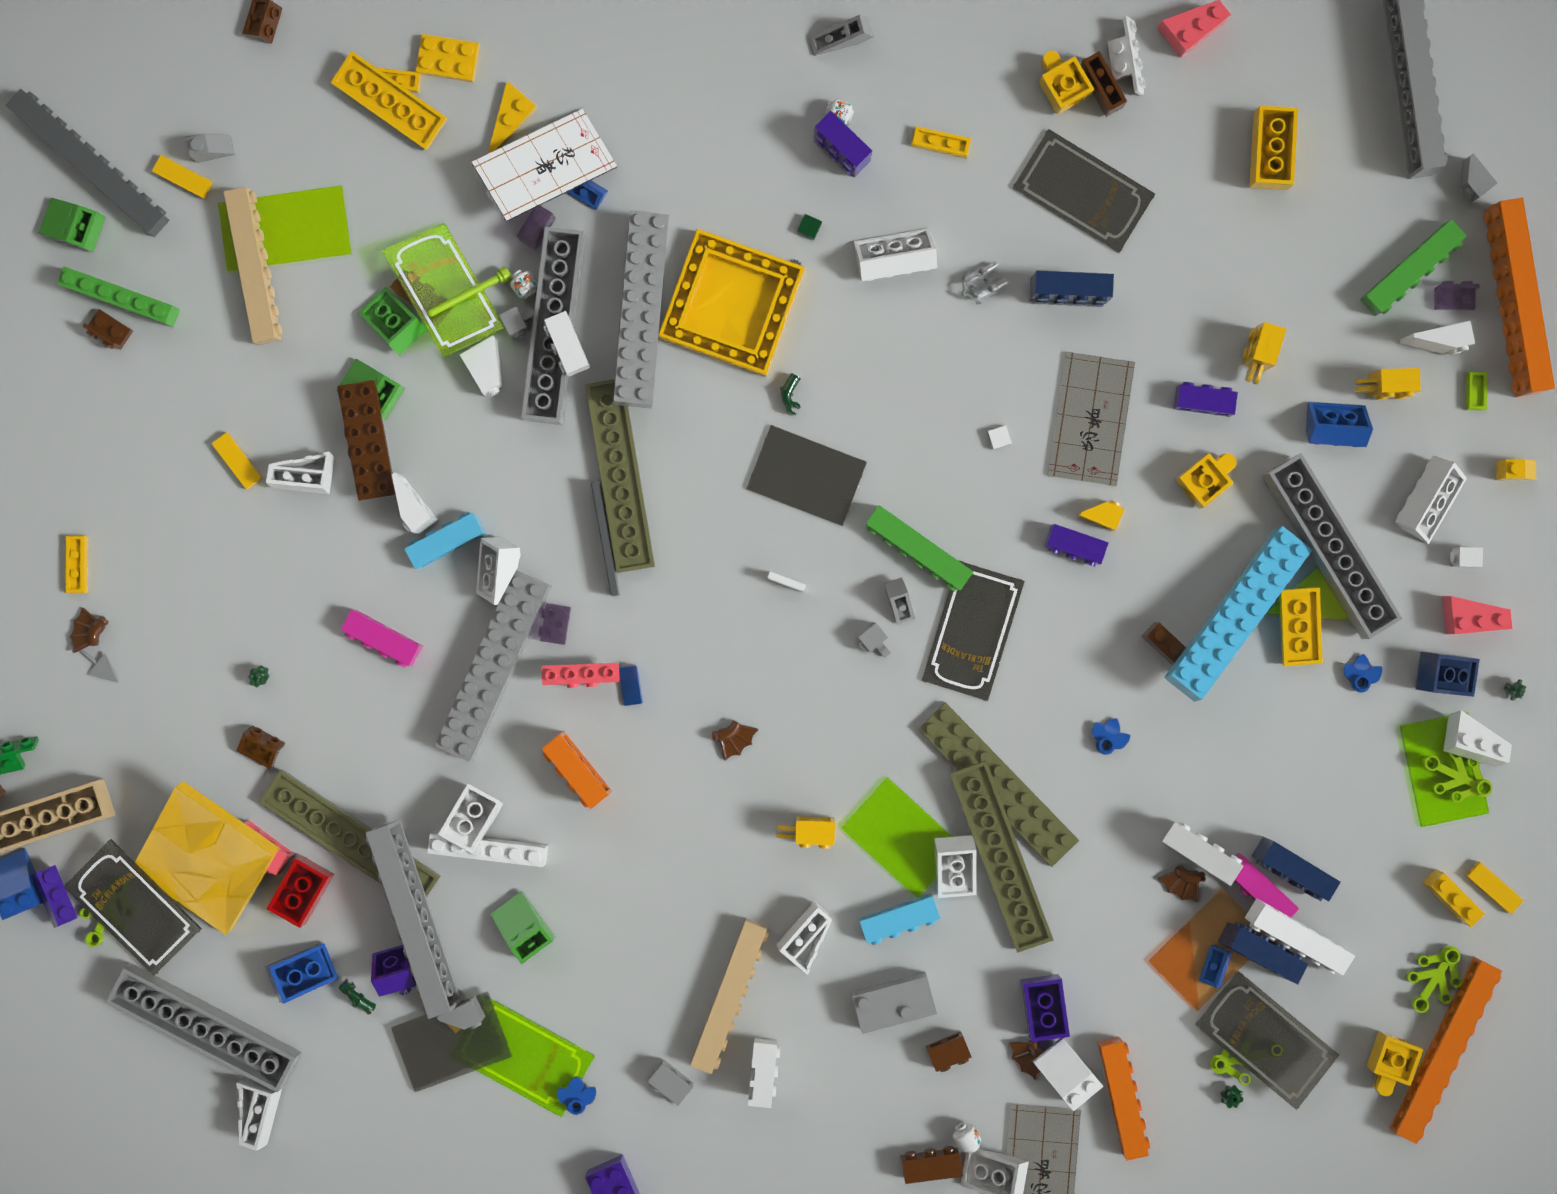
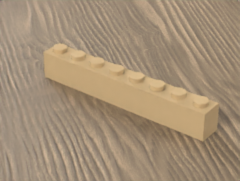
[224,187,283,345]
[690,918,769,1074]

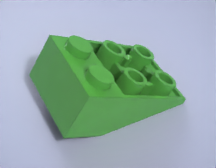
[38,197,106,253]
[336,358,405,421]
[491,891,555,964]

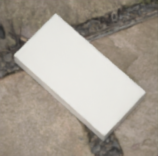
[768,572,806,592]

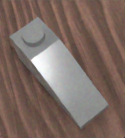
[810,15,874,56]

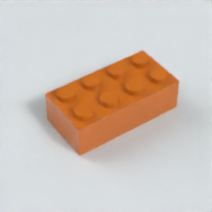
[542,732,612,810]

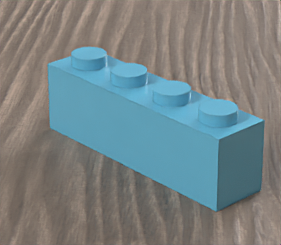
[404,512,486,570]
[859,894,940,945]

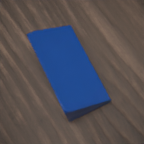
[566,180,608,210]
[619,665,643,706]
[1199,944,1233,988]

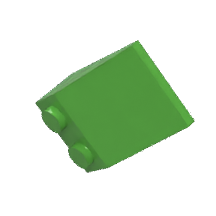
[358,287,427,356]

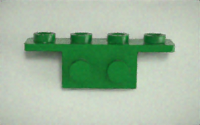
[0,736,39,775]

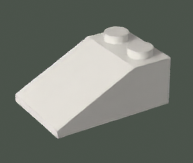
[1399,321,1475,355]
[392,472,438,534]
[476,537,520,605]
[438,784,503,853]
[934,835,976,898]
[1033,1038,1103,1111]
[960,1149,1029,1194]

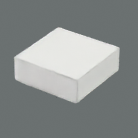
[987,425,1012,450]

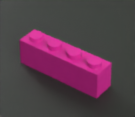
[341,609,423,668]
[1232,853,1299,917]

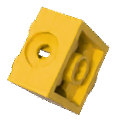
[1038,50,1094,115]
[1242,322,1287,385]
[1355,368,1421,401]
[1174,453,1237,509]
[776,816,835,849]
[1366,1031,1423,1096]

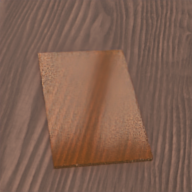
[1149,888,1269,1011]

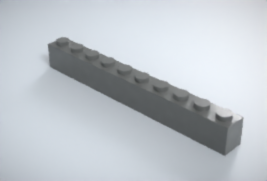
[5,88,170,237]

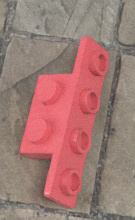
[541,663,620,688]

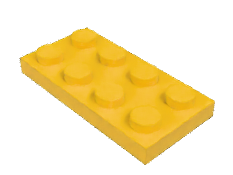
[1279,587,1323,666]

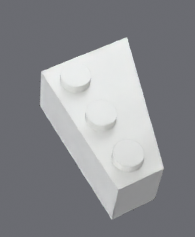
[266,452,335,494]
[1443,710,1512,767]
[777,901,832,975]
[748,1038,780,1108]
[236,1078,282,1151]

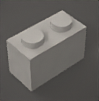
[648,1059,693,1106]

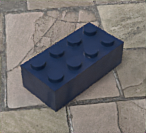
[1030,270,1114,307]
[1251,836,1341,902]
[1218,922,1308,985]

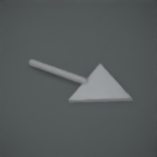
[69,640,118,682]

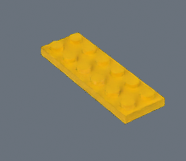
[330,50,448,150]

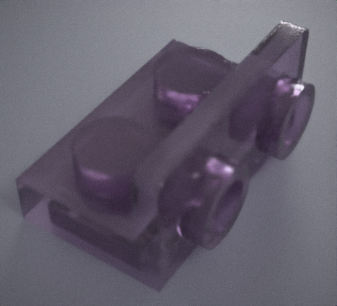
[1434,281,1480,310]
[538,603,571,645]

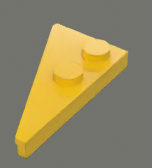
[488,82,537,153]

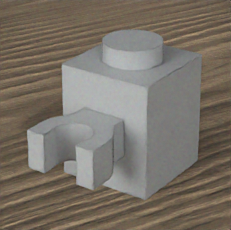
[499,307,534,339]
[857,623,891,657]

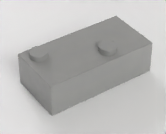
[851,972,937,1034]

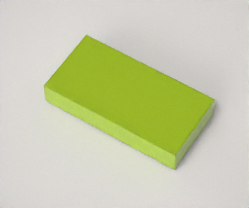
[1465,371,1488,411]

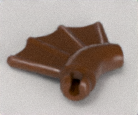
[70,608,109,653]
[712,720,758,761]
[1158,865,1206,902]
[1009,1040,1046,1080]

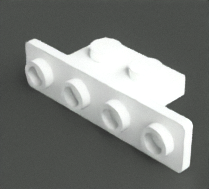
[1108,16,1146,96]

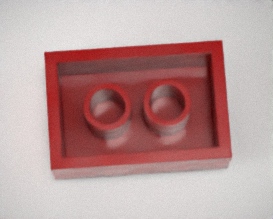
[266,855,334,928]

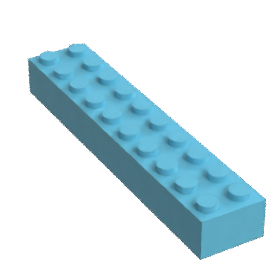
[1164,526,1312,702]

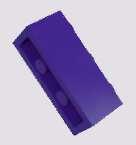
[1174,382,1238,417]
[1044,524,1109,567]
[32,865,77,928]

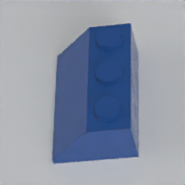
[1306,402,1373,447]

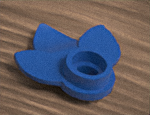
[1344,654,1382,693]
[1092,718,1130,755]
[557,1076,596,1115]

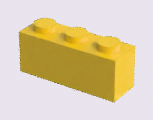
[1422,869,1485,928]

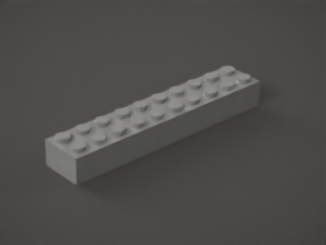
[1383,0,1447,179]
[613,210,669,409]
[521,227,586,425]
[1262,453,1402,639]
[435,570,552,762]
[366,819,462,1019]
[105,964,302,1093]

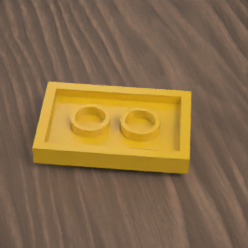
[416,34,480,83]

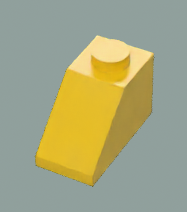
[1496,459,1536,480]
[1077,500,1125,531]

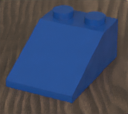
[0,849,43,920]
[265,943,338,1004]

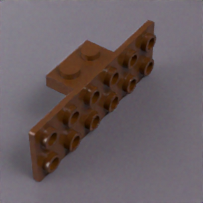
[337,380,396,501]

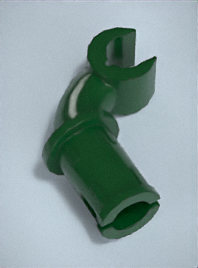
[780,373,801,416]
[339,979,376,1015]

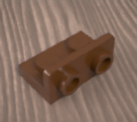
[242,0,282,44]
[82,309,133,350]
[236,725,285,769]

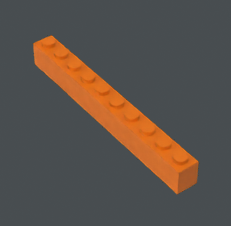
[1389,957,1502,1144]

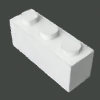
[543,311,590,376]

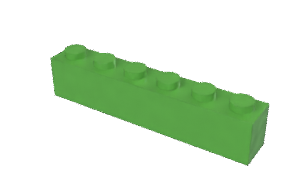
[1360,219,1467,316]
[57,266,180,327]
[866,505,973,592]

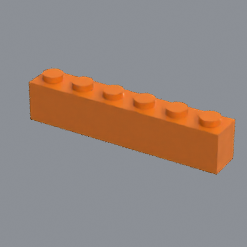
[1097,1037,1150,1161]

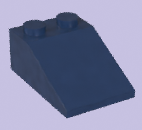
[1415,651,1480,697]

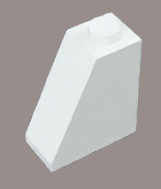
[460,335,503,397]

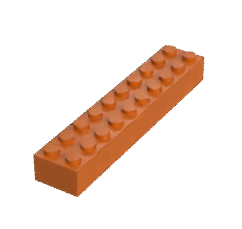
[1483,197,1555,398]

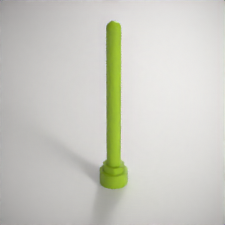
[427,266,512,317]

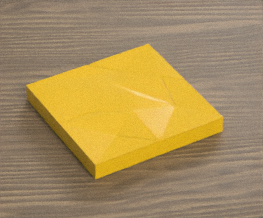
[658,228,805,377]
[132,781,280,935]

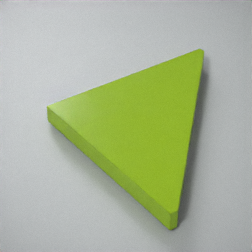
[1267,567,1349,620]

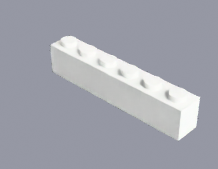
[427,831,548,867]
[1245,898,1355,975]

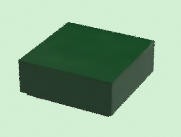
[797,214,822,240]

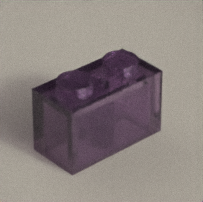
[517,205,556,251]

